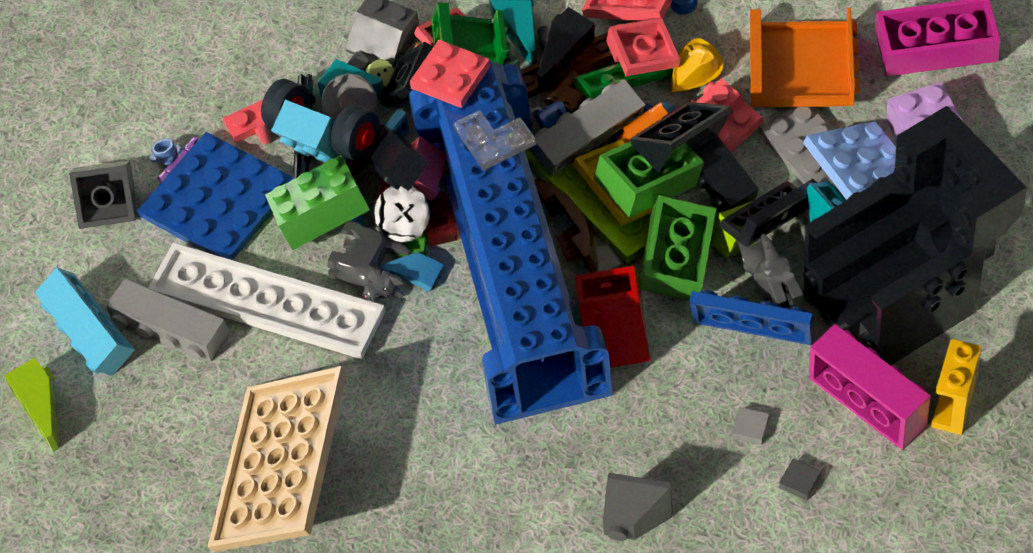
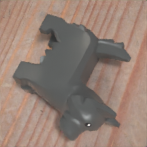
[328,221,410,302]
[739,234,803,309]

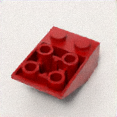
[575,266,651,368]

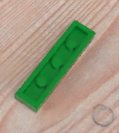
[575,63,673,99]

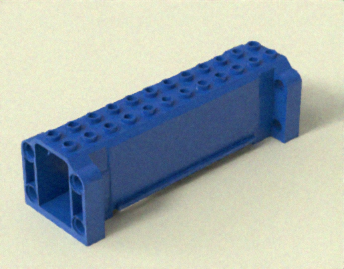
[409,61,613,425]

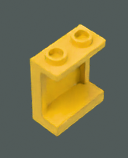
[931,339,982,435]

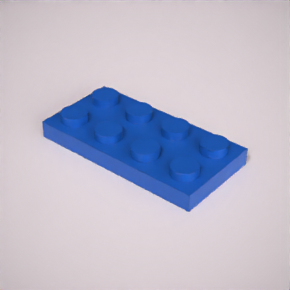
[689,290,814,345]

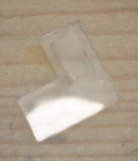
[454,110,536,171]

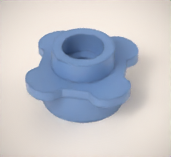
[150,139,182,165]

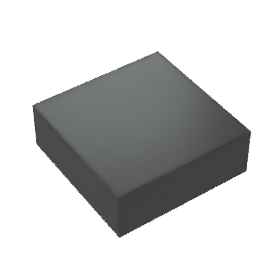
[779,459,821,501]

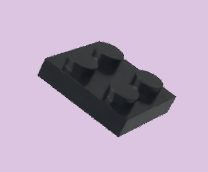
[380,42,433,108]

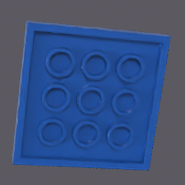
[137,132,293,260]

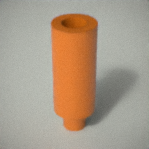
[616,102,669,143]

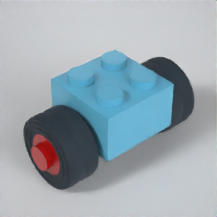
[261,79,380,163]

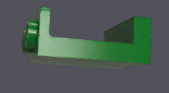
[431,2,510,65]

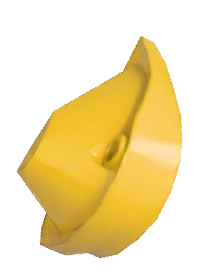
[671,38,724,93]

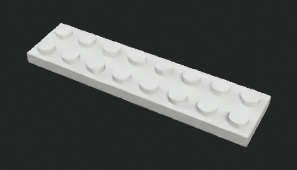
[148,243,386,359]

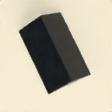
[630,102,732,173]

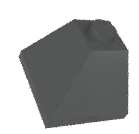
[603,473,673,541]

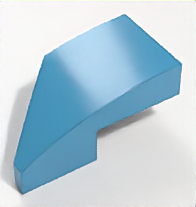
[381,252,444,291]

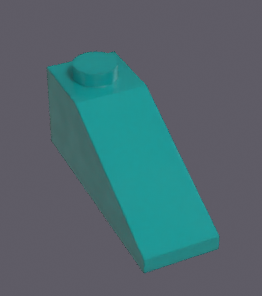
[489,0,537,66]

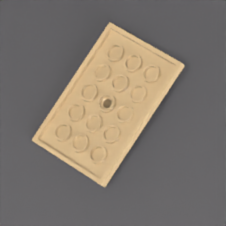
[208,366,347,552]

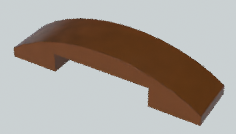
[534,179,598,273]

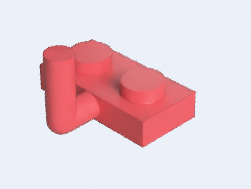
[223,100,271,144]

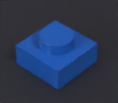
[534,101,567,129]

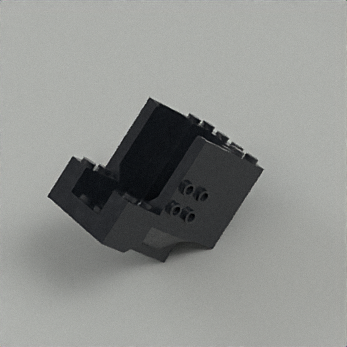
[802,106,1027,366]

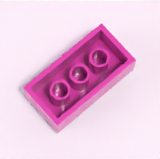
[875,0,1001,77]
[809,324,930,450]

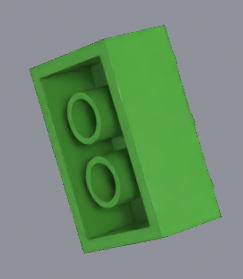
[594,142,704,218]
[265,155,370,250]
[639,195,716,301]

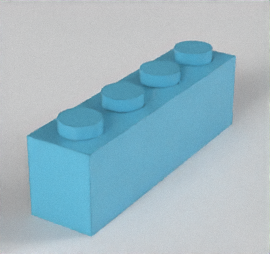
[35,267,135,376]

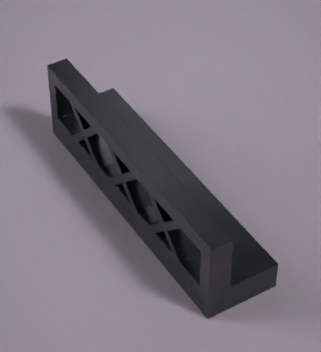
[719,179,818,247]

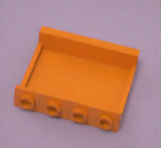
[750,8,860,107]

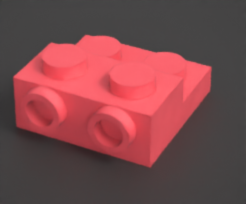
[606,18,680,77]
[691,78,764,152]

